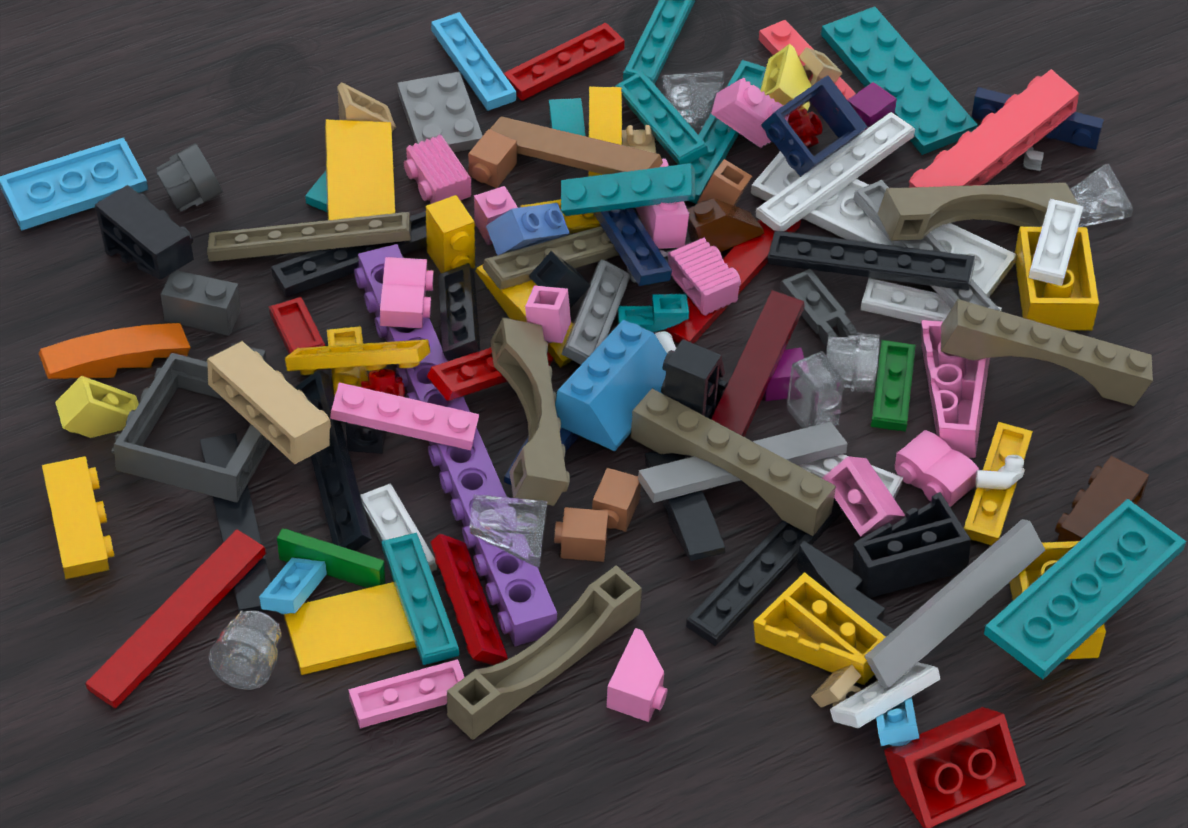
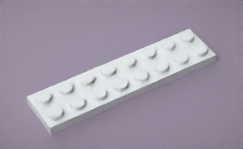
[751,151,1017,297]

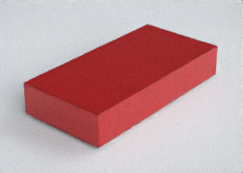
[269,297,325,354]

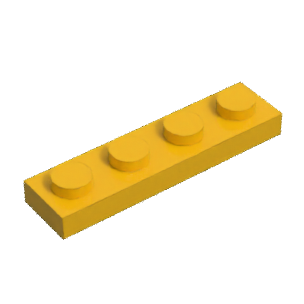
[285,339,430,375]
[964,422,1033,545]

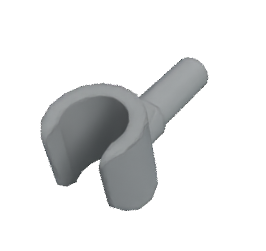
[1023,147,1044,171]

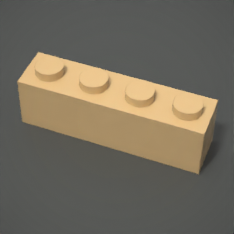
[207,341,331,464]

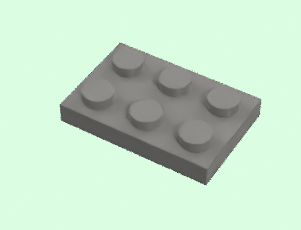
[397,72,483,153]

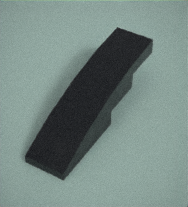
[645,451,725,561]
[797,541,894,637]

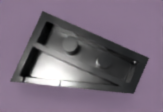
[95,185,194,280]
[661,339,727,419]
[852,492,971,598]

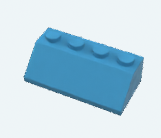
[555,320,667,451]

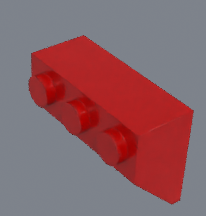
[884,707,1026,828]

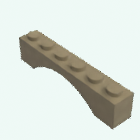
[877,182,1079,241]
[941,299,1153,406]
[490,318,570,506]
[631,388,836,536]
[447,565,642,740]

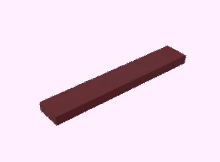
[711,290,805,437]

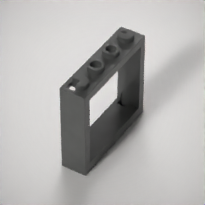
[111,353,290,502]

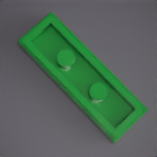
[871,340,916,432]
[277,528,386,588]

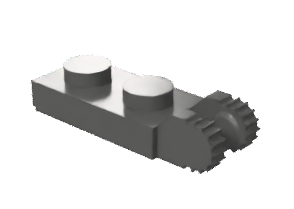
[780,269,858,352]

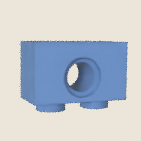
[486,203,570,255]

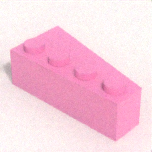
[921,320,990,458]

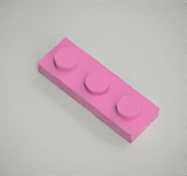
[348,659,465,728]

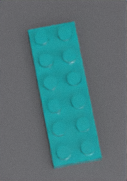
[821,7,978,155]
[984,499,1186,680]

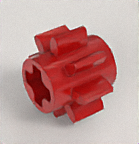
[788,108,823,148]
[361,369,405,397]

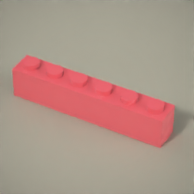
[909,69,1079,188]

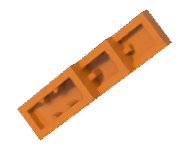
[39,323,190,379]

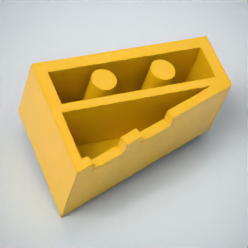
[42,456,115,579]
[753,572,886,685]

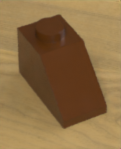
[687,198,764,252]

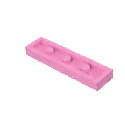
[330,382,479,451]

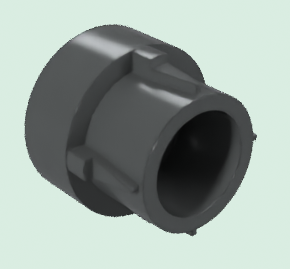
[156,143,223,212]

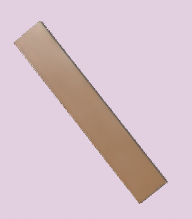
[490,116,663,175]

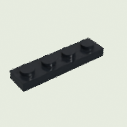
[438,263,481,361]

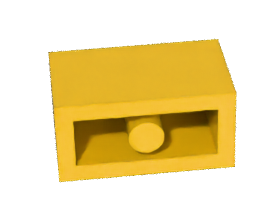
[426,195,475,274]

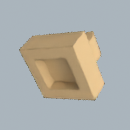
[799,47,842,86]
[622,125,656,153]
[811,665,861,708]

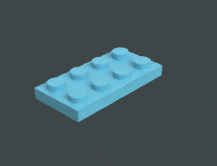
[0,137,148,231]

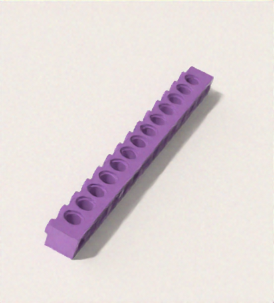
[354,244,557,647]

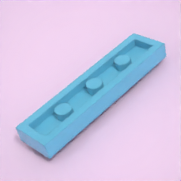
[431,12,516,111]

